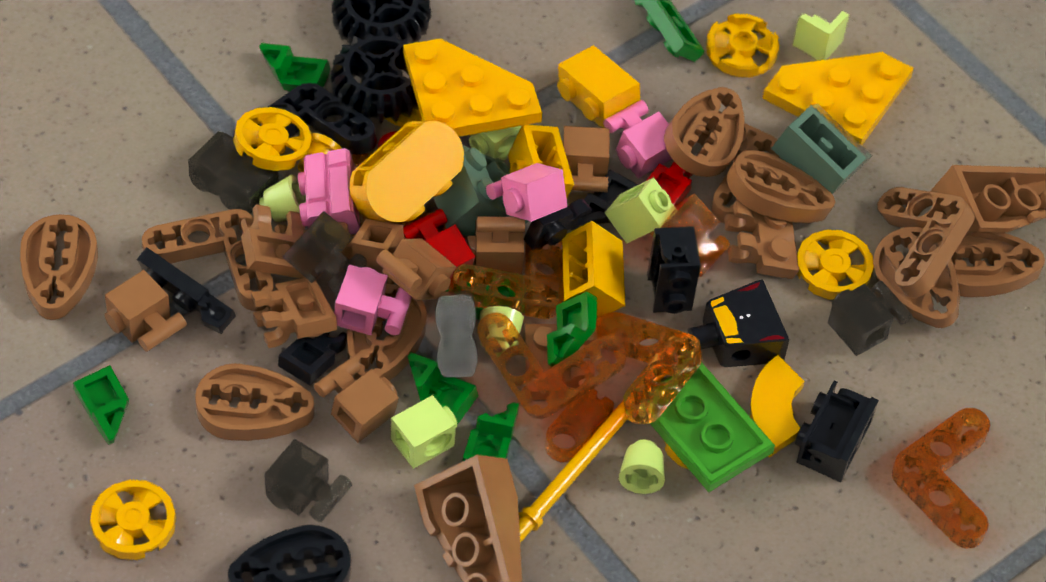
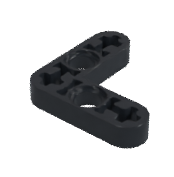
[233,83,377,160]

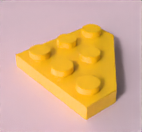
[403,38,542,137]
[762,52,914,145]

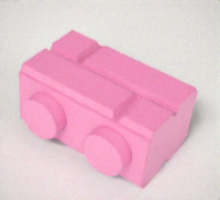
[298,148,360,240]

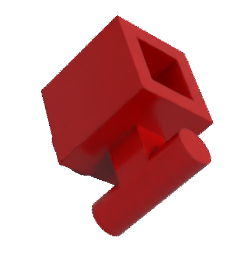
[403,208,475,281]

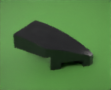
[582,170,638,224]

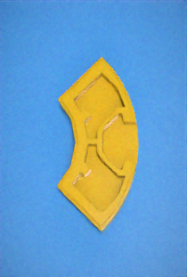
[750,355,805,458]

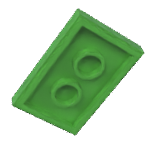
[634,359,775,492]

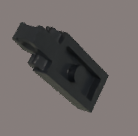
[137,247,236,334]

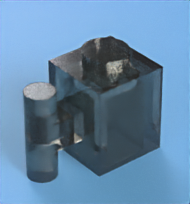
[282,211,367,293]
[828,281,912,356]
[264,439,352,522]

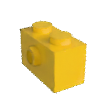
[557,45,640,128]
[508,125,574,199]
[562,221,625,320]

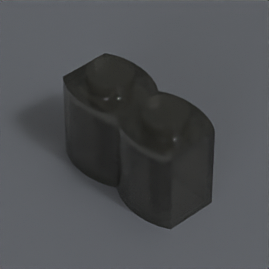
[188,131,279,214]
[435,290,478,378]

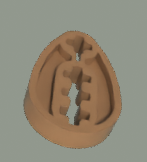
[664,87,744,177]
[726,150,835,223]
[20,214,98,320]
[873,227,960,328]
[951,230,1045,297]
[347,284,427,381]
[195,363,315,441]

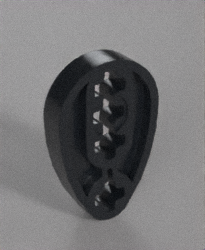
[228,525,351,582]

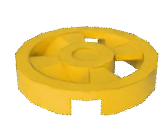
[706,14,780,77]
[233,107,312,171]
[797,229,874,300]
[90,480,176,560]

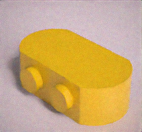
[349,121,464,222]

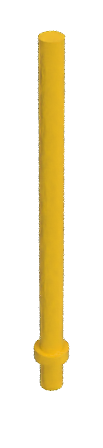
[519,353,676,543]

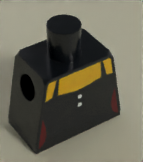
[687,279,790,368]

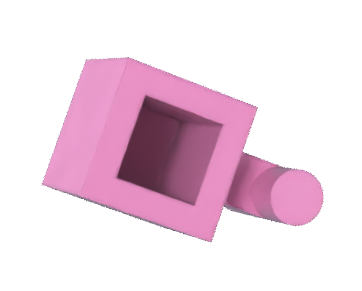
[604,100,672,178]
[486,163,567,222]
[334,264,412,335]

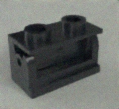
[647,226,701,314]
[794,380,879,482]

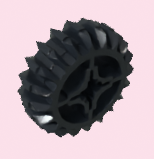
[332,0,431,45]
[331,30,419,124]

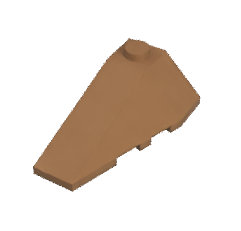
[930,165,1046,233]
[414,455,522,582]

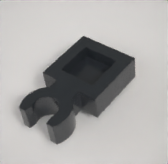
[524,199,592,251]
[278,332,347,386]

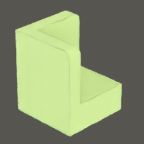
[793,11,849,61]

